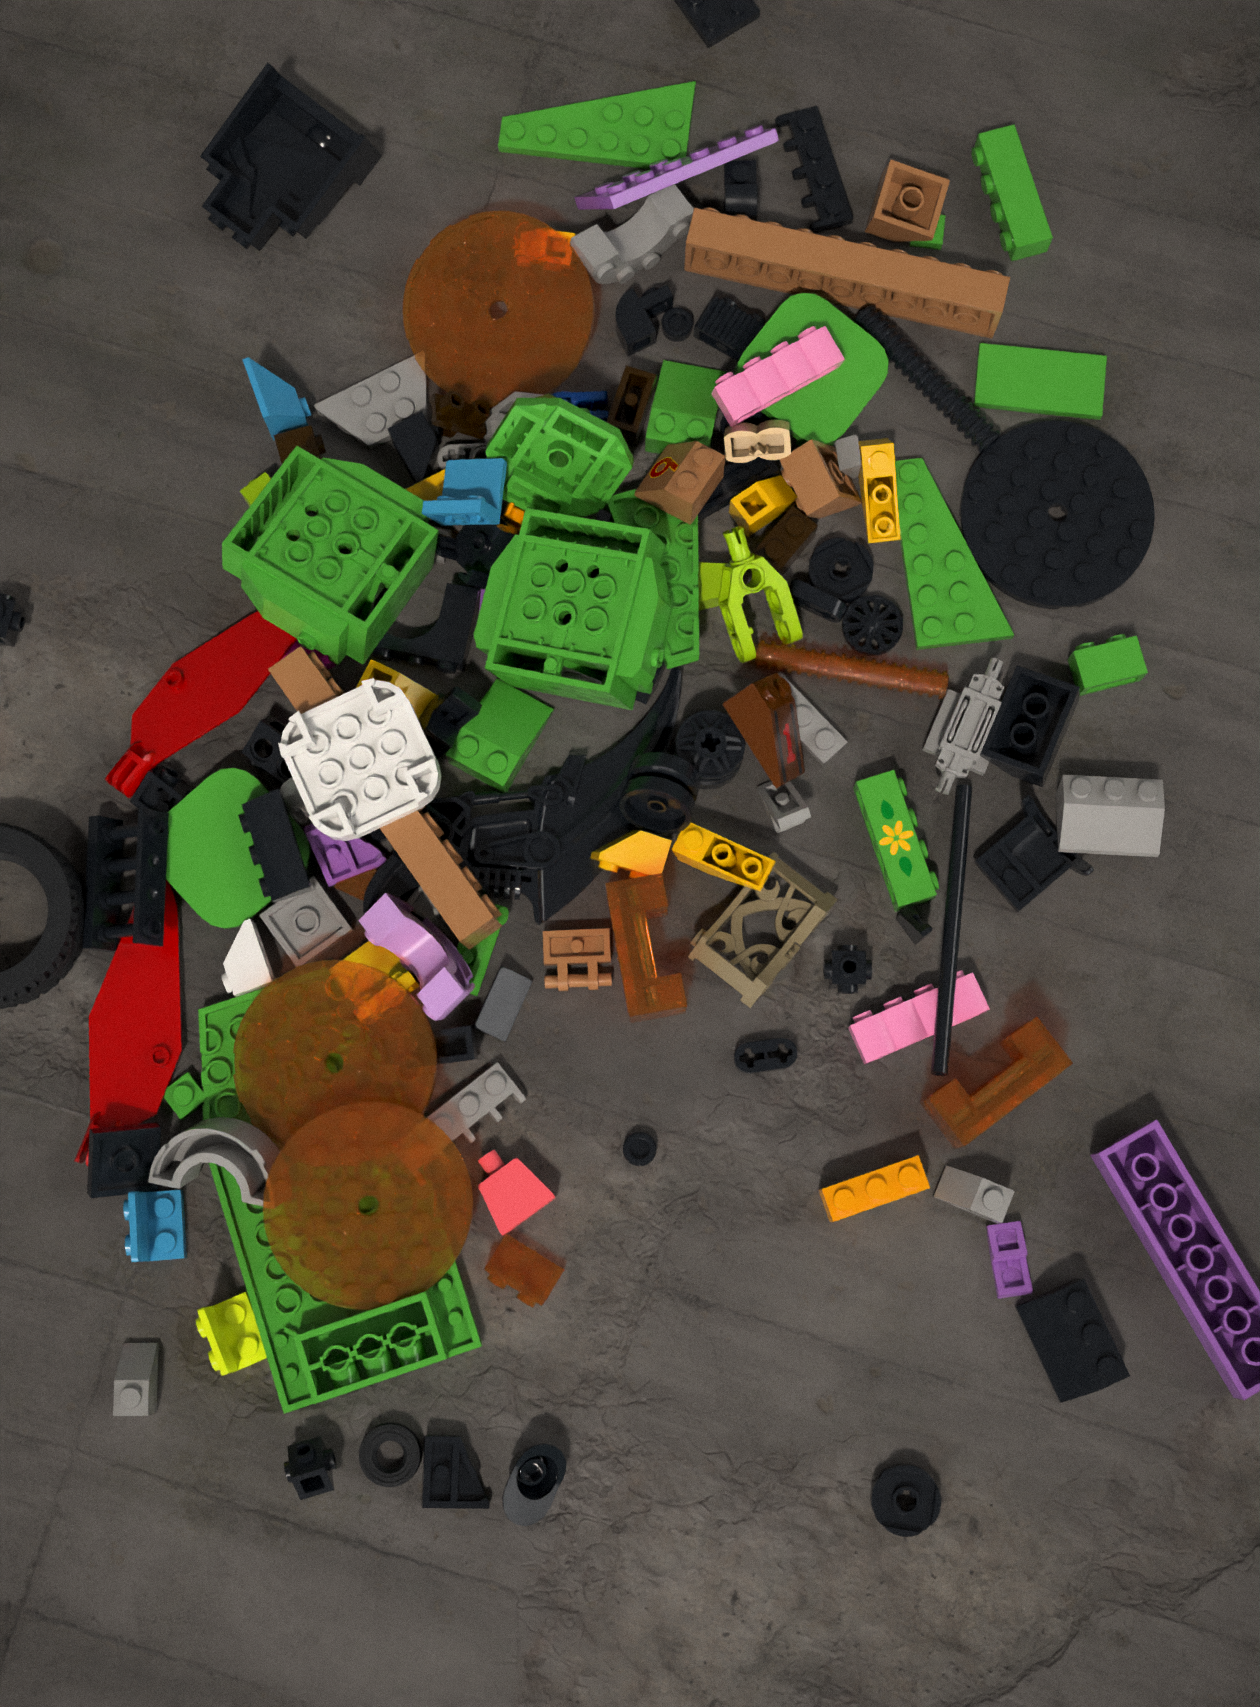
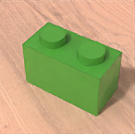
[1067,634,1148,696]

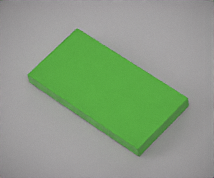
[973,343,1107,420]

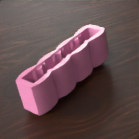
[711,326,845,427]
[848,970,990,1065]

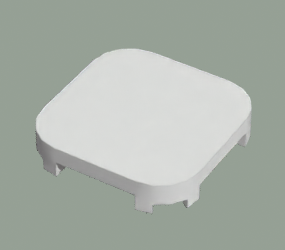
[278,678,441,841]

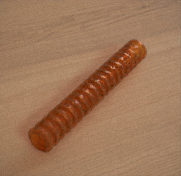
[755,639,949,700]

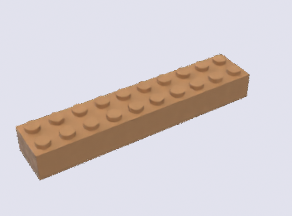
[684,208,1010,339]
[268,646,502,950]

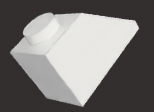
[221,919,277,997]

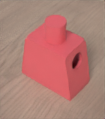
[478,1149,556,1236]

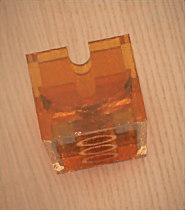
[605,873,687,1023]
[920,1016,1073,1149]

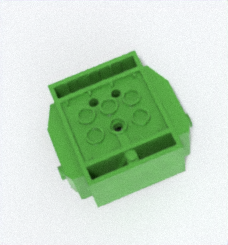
[222,446,439,665]
[474,508,672,710]

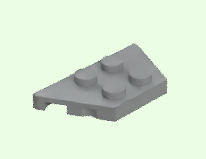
[314,351,427,450]

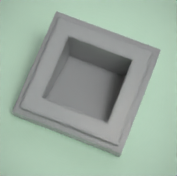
[835,435,862,479]

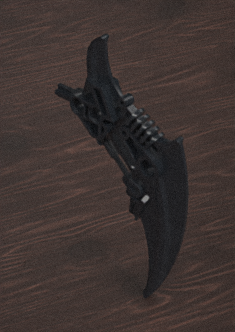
[363,668,681,926]

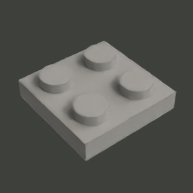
[259,876,353,970]

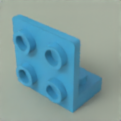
[422,458,507,526]
[123,1189,187,1262]

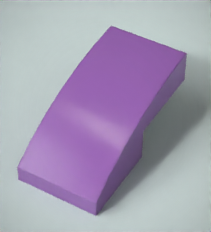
[986,1221,1033,1299]

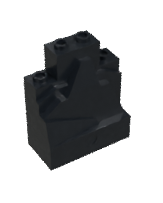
[200,62,382,251]

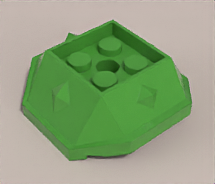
[485,394,634,517]

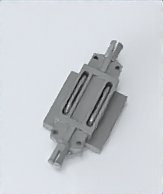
[922,658,1004,795]

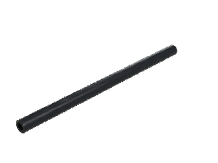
[931,785,973,1076]

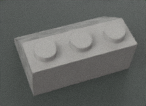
[1056,775,1165,857]

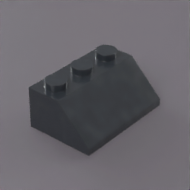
[980,665,1080,787]
[238,789,313,903]
[1015,1278,1130,1403]

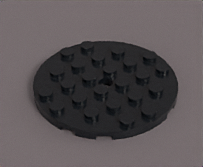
[959,420,1155,609]

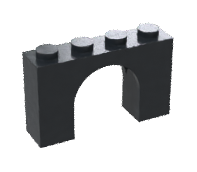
[372,583,480,674]

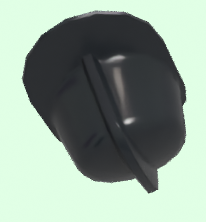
[502,1443,566,1526]

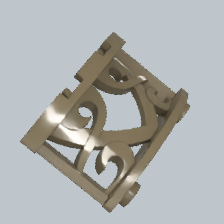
[688,852,838,1008]

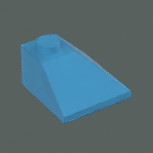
[242,357,311,441]

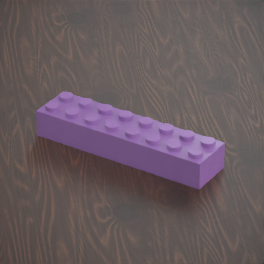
[1090,1120,1260,1400]

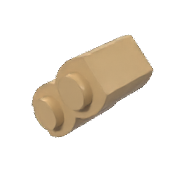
[724,420,791,463]

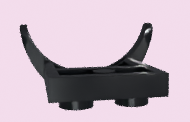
[974,795,1094,912]

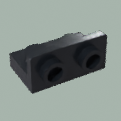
[130,766,196,813]

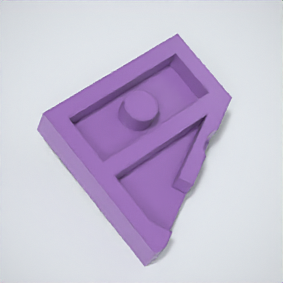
[303,824,387,887]

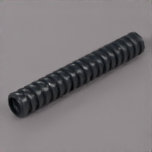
[854,305,1001,454]

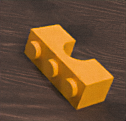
[818,1155,930,1222]

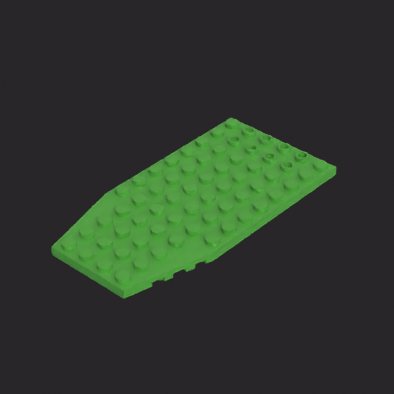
[198,967,483,1414]

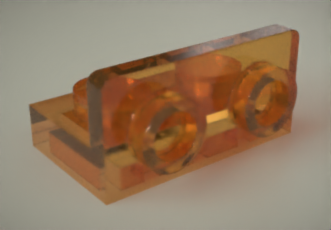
[484,1234,565,1308]

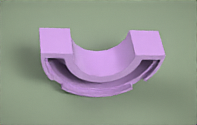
[358,893,475,1021]

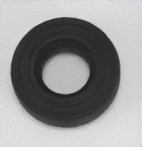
[359,1422,422,1487]

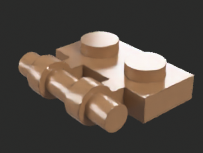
[543,928,612,991]

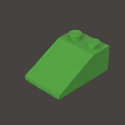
[645,360,726,454]
[446,679,554,793]

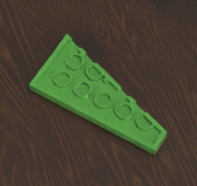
[498,81,696,169]
[895,458,1014,650]
[606,489,699,669]

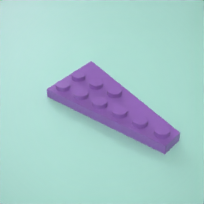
[574,125,779,209]

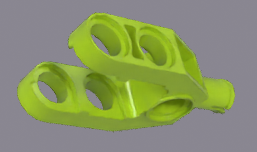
[718,526,803,663]

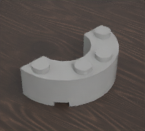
[570,184,694,284]
[148,1117,291,1209]

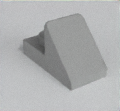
[756,781,811,833]

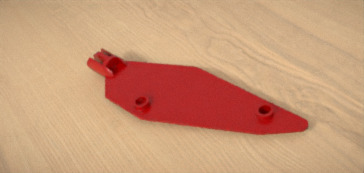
[105,611,297,799]
[74,880,182,1166]

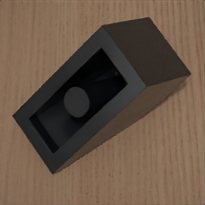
[388,411,441,484]

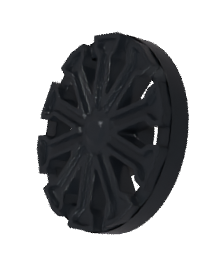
[842,595,903,656]

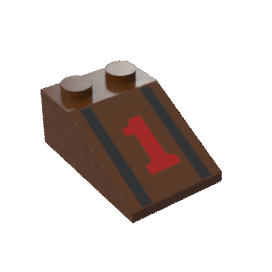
[723,673,805,789]

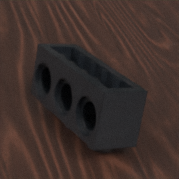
[241,716,292,786]

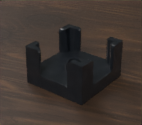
[435,513,520,589]

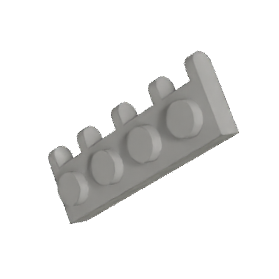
[390,1062,526,1184]

